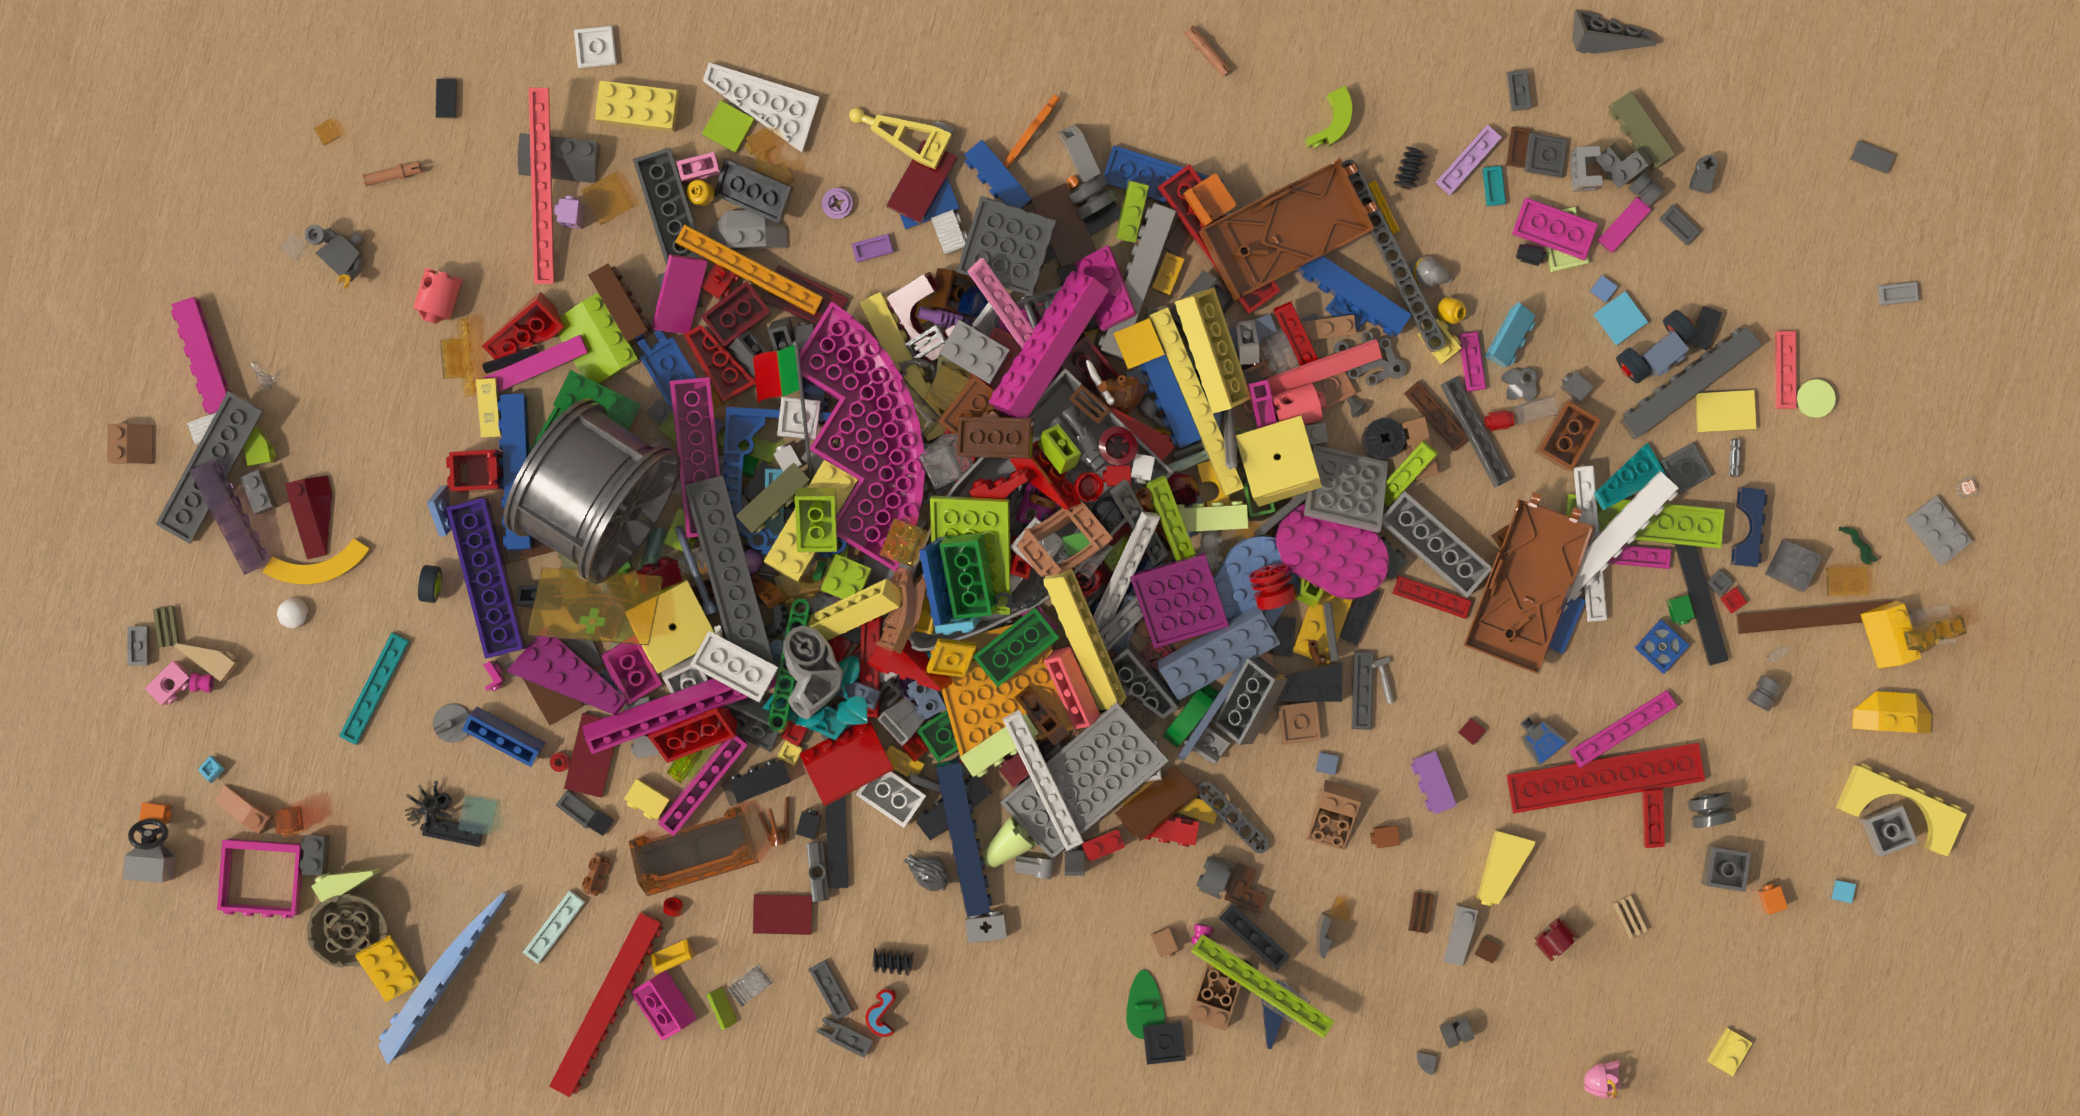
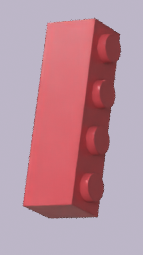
[1044,647,1100,729]

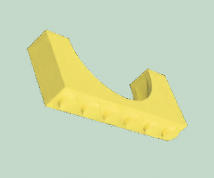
[1836,764,1966,857]

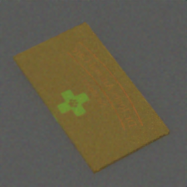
[528,567,663,646]

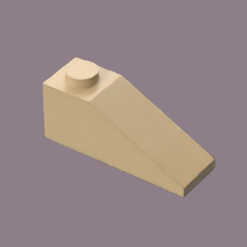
[174,643,240,682]

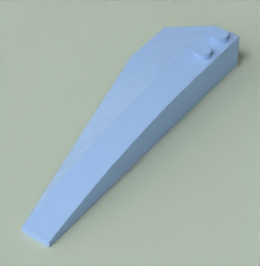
[378,891,509,1064]

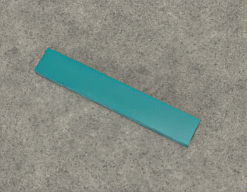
[339,632,410,745]

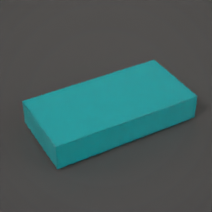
[1482,166,1506,207]

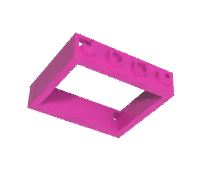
[217,839,304,919]

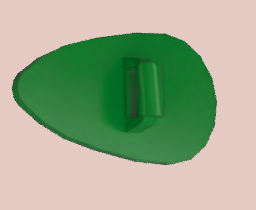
[1126,969,1165,1039]

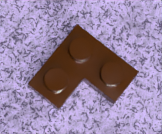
[1224,863,1267,914]

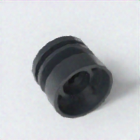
[1361,418,1405,460]

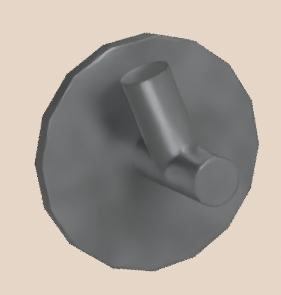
[433,704,469,743]

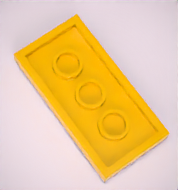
[1292,591,1352,665]

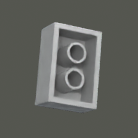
[939,320,1012,384]

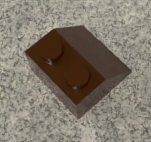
[928,268,978,317]

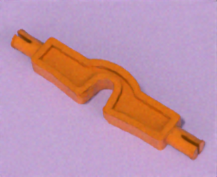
[1002,94,1060,169]

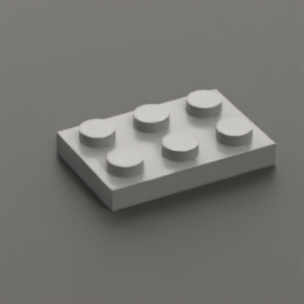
[1904,496,1973,566]

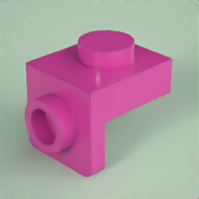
[483,661,505,692]

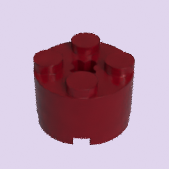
[1534,918,1580,962]

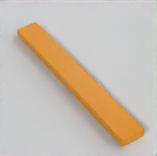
[675,224,823,315]

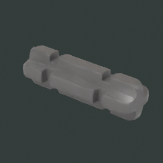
[1729,439,1742,477]

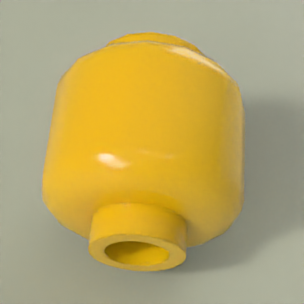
[686,180,715,206]
[1437,297,1466,324]

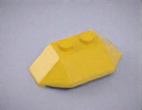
[1852,691,1932,733]

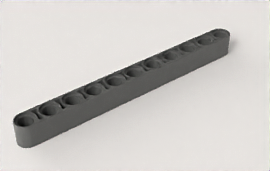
[1342,160,1445,353]

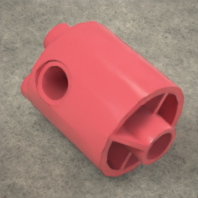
[413,268,463,324]
[1272,383,1327,425]

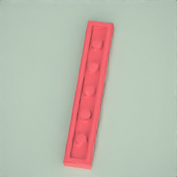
[1266,339,1382,395]

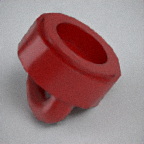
[663,897,683,917]

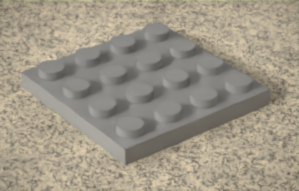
[1304,445,1388,533]

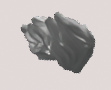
[904,854,948,891]

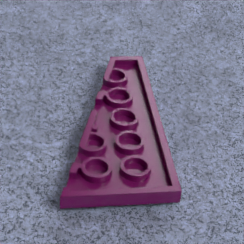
[506,627,628,716]

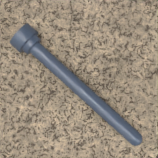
[675,526,719,616]

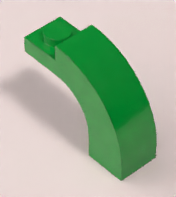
[1162,684,1219,748]

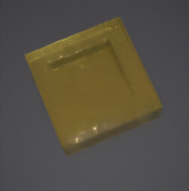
[314,119,341,146]

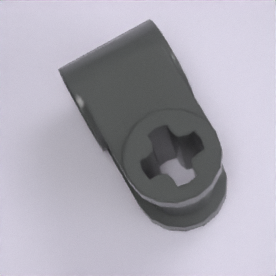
[1689,155,1718,194]

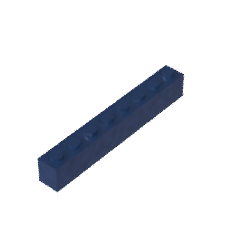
[935,759,993,917]

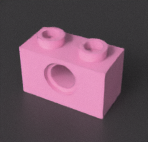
[677,152,721,184]
[145,661,191,705]

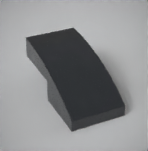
[1689,305,1722,351]

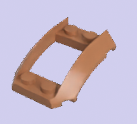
[1017,497,1113,577]
[876,567,916,654]

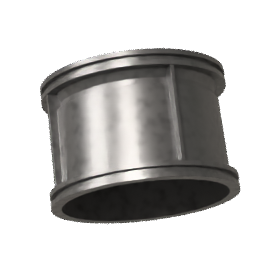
[504,398,681,585]

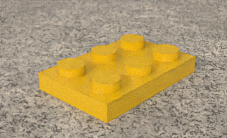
[356,935,421,1002]

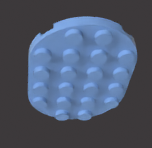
[1214,535,1299,627]

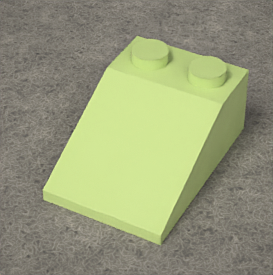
[311,868,382,905]

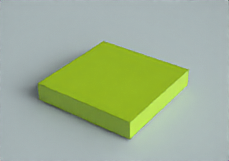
[702,100,755,153]

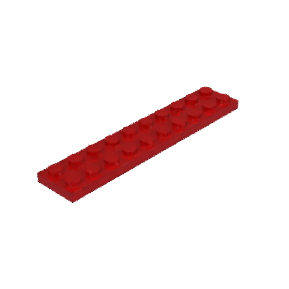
[1506,743,1705,814]

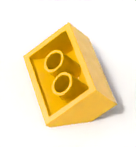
[1860,601,1922,668]

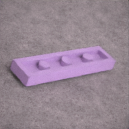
[1435,124,1502,196]

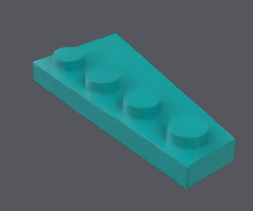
[1593,442,1667,510]
[762,680,848,740]

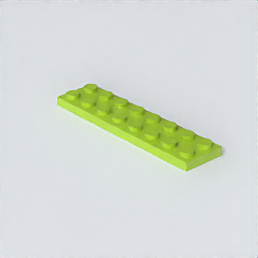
[1566,494,1725,549]

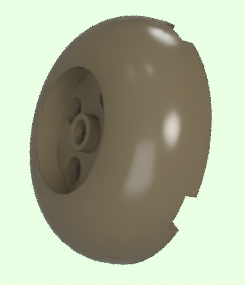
[307,893,387,968]

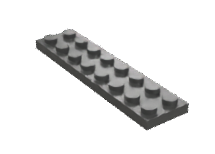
[156,391,264,544]

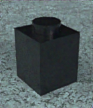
[795,808,822,840]

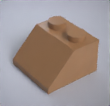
[107,424,153,464]

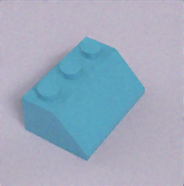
[1484,302,1535,368]

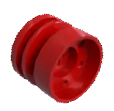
[1248,563,1297,610]

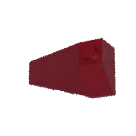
[285,475,333,560]

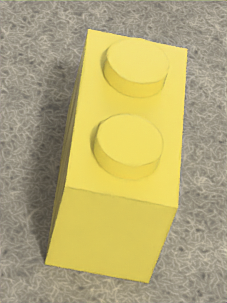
[624,778,671,820]

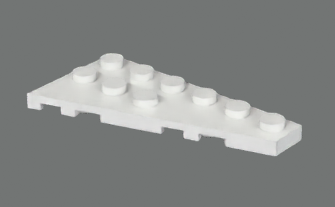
[703,63,820,153]

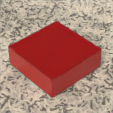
[1719,587,1747,614]

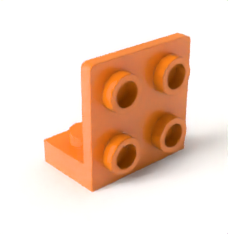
[1183,173,1236,227]

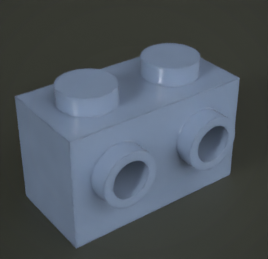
[906,680,946,719]

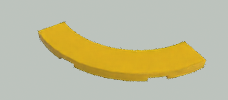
[263,538,371,584]

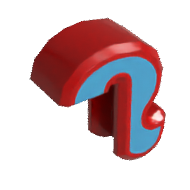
[865,987,896,1037]

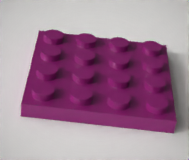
[1130,553,1229,648]

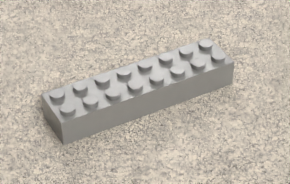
[1098,203,1176,361]

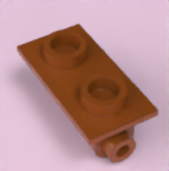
[582,853,611,896]

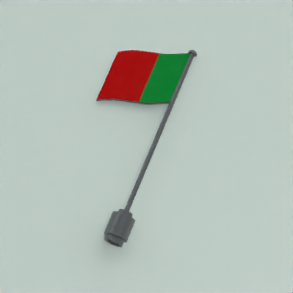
[753,340,813,483]

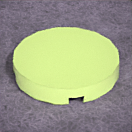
[1797,379,1836,418]

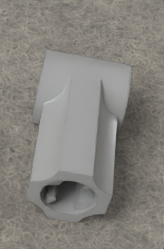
[1014,856,1054,879]

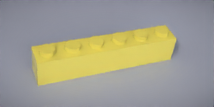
[807,579,902,640]

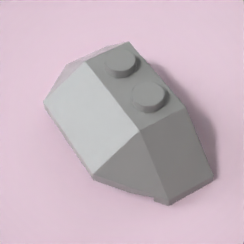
[709,210,787,251]

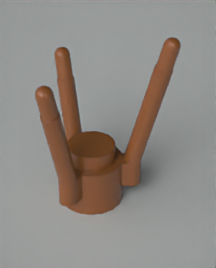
[758,797,789,846]

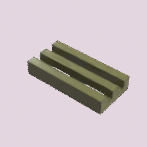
[153,606,179,648]

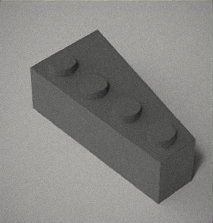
[1110,642,1181,719]

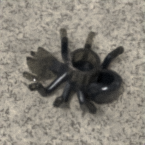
[405,781,452,831]

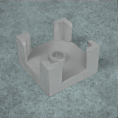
[1570,146,1603,192]

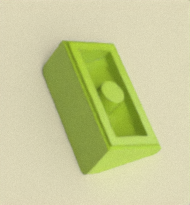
[707,987,737,1030]

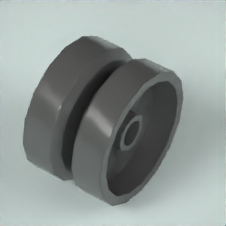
[1068,174,1118,219]
[1688,792,1736,828]

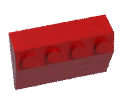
[799,718,894,806]

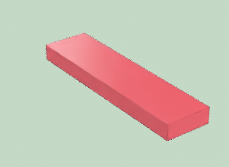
[1775,331,1797,409]

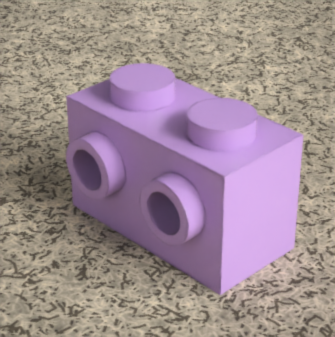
[555,196,585,229]

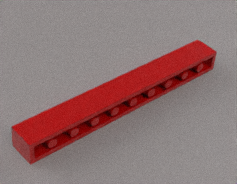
[549,911,663,1097]

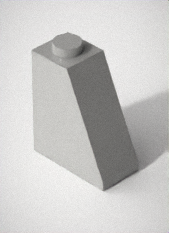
[1057,124,1101,182]

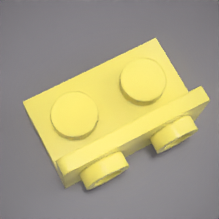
[1417,318,1461,364]

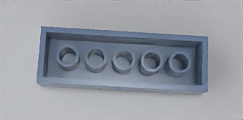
[1157,606,1280,701]

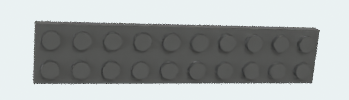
[685,475,774,665]

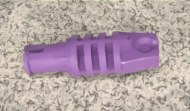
[917,306,971,329]

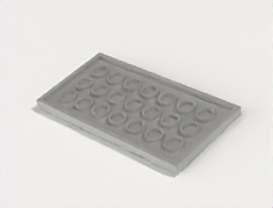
[1000,702,1169,859]

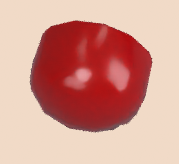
[1074,472,1104,502]

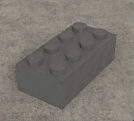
[1213,657,1288,745]

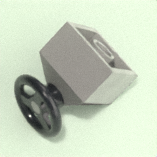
[123,819,175,883]

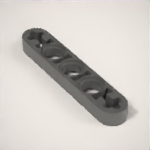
[1196,781,1269,854]

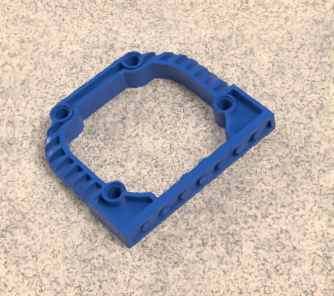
[723,407,849,558]

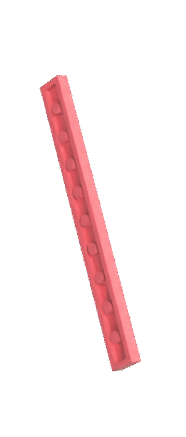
[529,87,555,284]

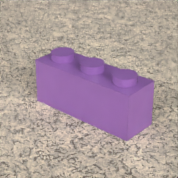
[1410,751,1457,814]

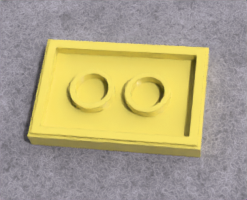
[1695,390,1757,432]

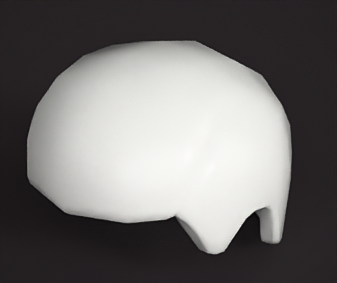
[277,598,309,629]

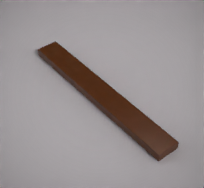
[1736,600,1893,634]

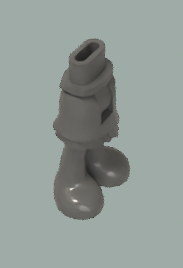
[1048,406,1108,472]

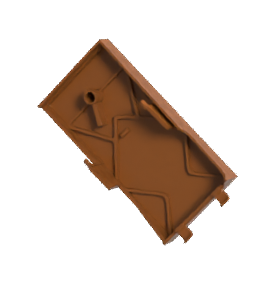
[1199,157,1378,301]
[1463,492,1596,674]

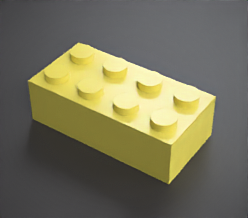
[595,81,680,132]

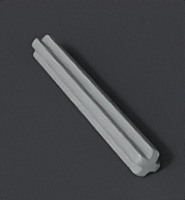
[1222,407,1237,469]

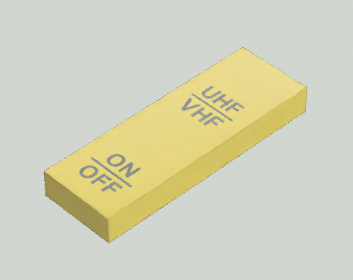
[476,378,502,437]

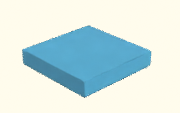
[1593,291,1648,346]

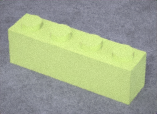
[1177,501,1249,532]
[960,713,1039,777]

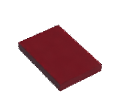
[753,894,812,935]

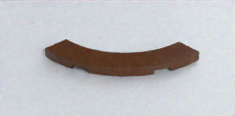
[691,575,786,609]

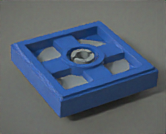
[1634,619,1690,674]

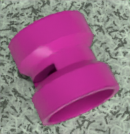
[189,673,214,693]
[1191,923,1214,944]

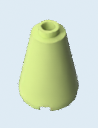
[982,816,1037,868]

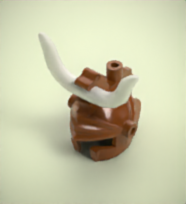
[1086,360,1147,414]

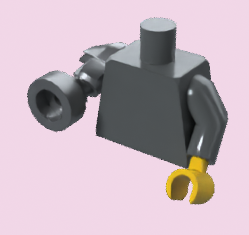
[304,225,364,289]

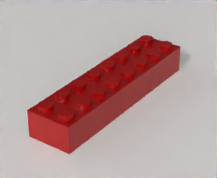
[1157,164,1281,314]

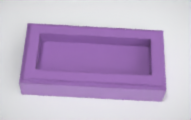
[852,234,894,263]

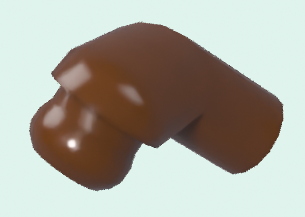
[1308,640,1327,665]

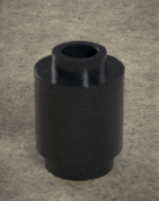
[1516,243,1546,266]

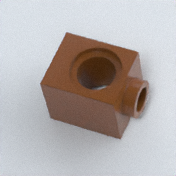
[1370,825,1400,848]

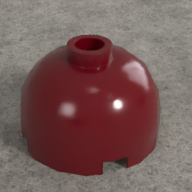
[1167,471,1200,506]

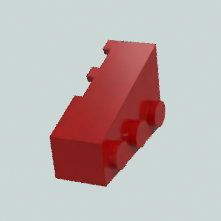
[1144,816,1199,847]

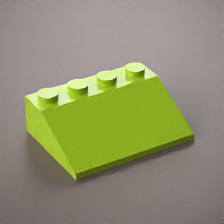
[557,292,641,384]

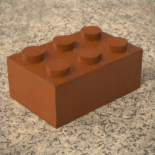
[1535,400,1601,472]

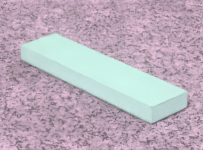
[522,890,586,964]

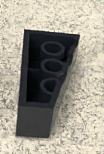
[1277,663,1342,702]

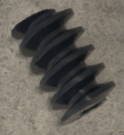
[1393,146,1428,190]
[872,948,914,976]

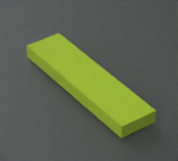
[1384,440,1438,507]

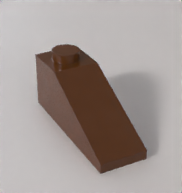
[1014,685,1069,746]

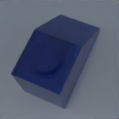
[958,284,988,319]

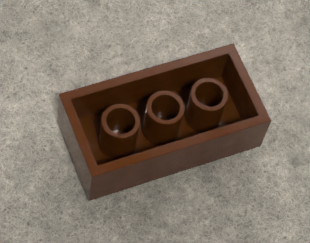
[588,263,652,346]

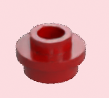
[550,752,569,772]

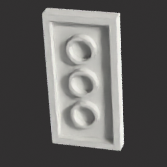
[690,631,778,703]

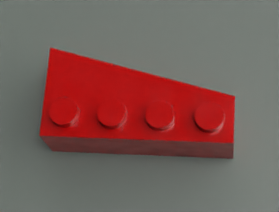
[684,325,756,405]

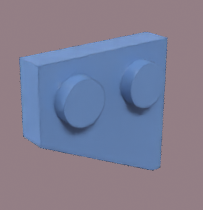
[427,485,451,537]

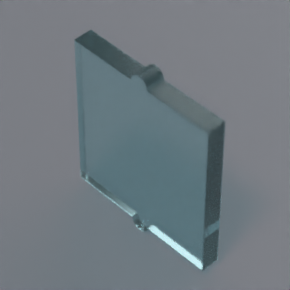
[458,796,497,835]

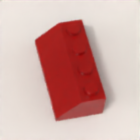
[648,708,737,763]

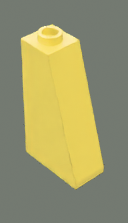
[1477,830,1535,906]

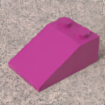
[601,635,662,704]

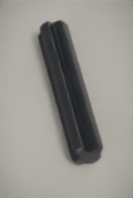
[482,346,539,373]

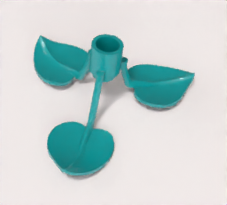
[795,656,868,727]

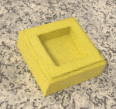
[777,740,804,766]

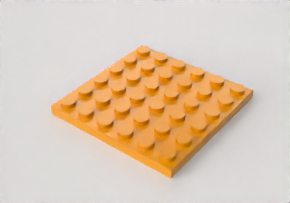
[930,616,1074,761]

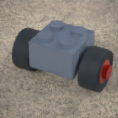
[1616,310,1697,384]

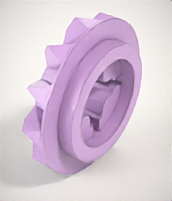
[822,188,853,219]

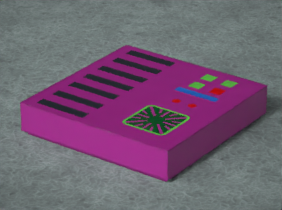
[1016,483,1058,524]

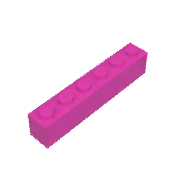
[171,297,230,415]
[658,733,748,836]

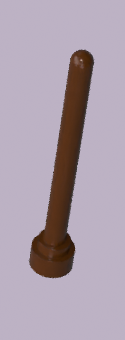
[1136,487,1172,551]

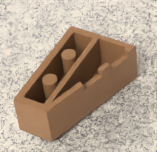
[1400,417,1440,481]

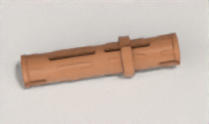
[1184,25,1232,77]
[362,161,423,187]

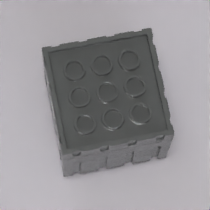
[956,196,1058,297]

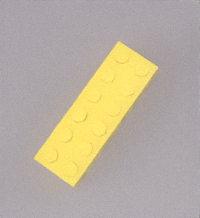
[1175,287,1251,413]
[764,460,859,583]

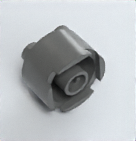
[1196,855,1235,899]

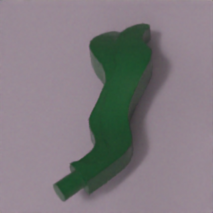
[1838,527,1878,565]

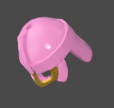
[1584,1060,1620,1099]

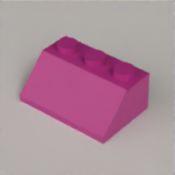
[630,971,697,1041]

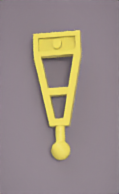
[850,108,952,170]

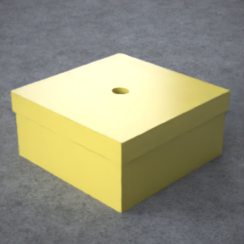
[1235,416,1322,507]
[624,580,715,673]

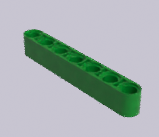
[769,599,811,733]

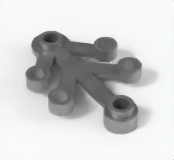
[1334,331,1406,386]

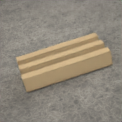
[1612,895,1648,939]

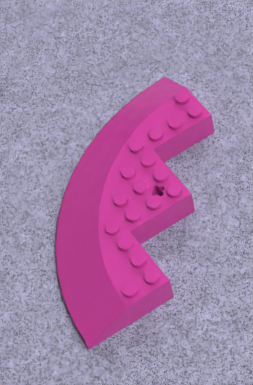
[799,302,925,572]

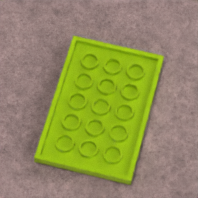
[930,496,1012,615]

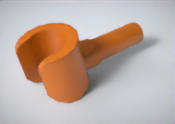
[1066,175,1079,191]

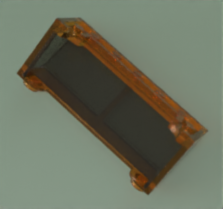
[628,807,759,896]

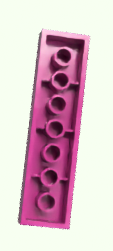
[989,271,1109,418]
[669,377,720,538]

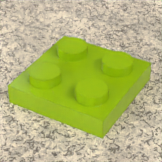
[820,554,873,599]

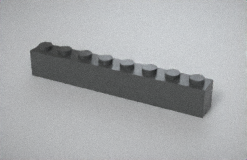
[1620,327,1761,439]

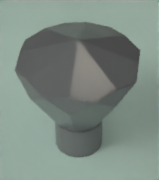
[1347,396,1368,418]

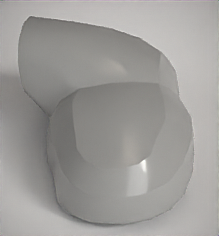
[783,626,844,719]

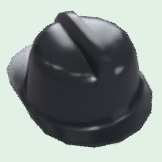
[1091,487,1124,531]

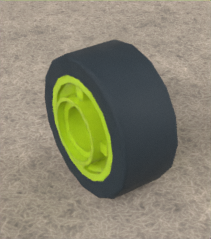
[418,565,442,603]

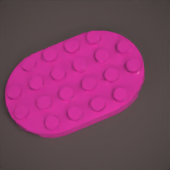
[1276,504,1389,599]

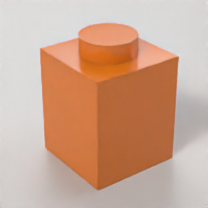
[139,801,172,824]
[1758,883,1788,915]

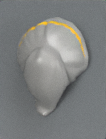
[1409,256,1453,289]

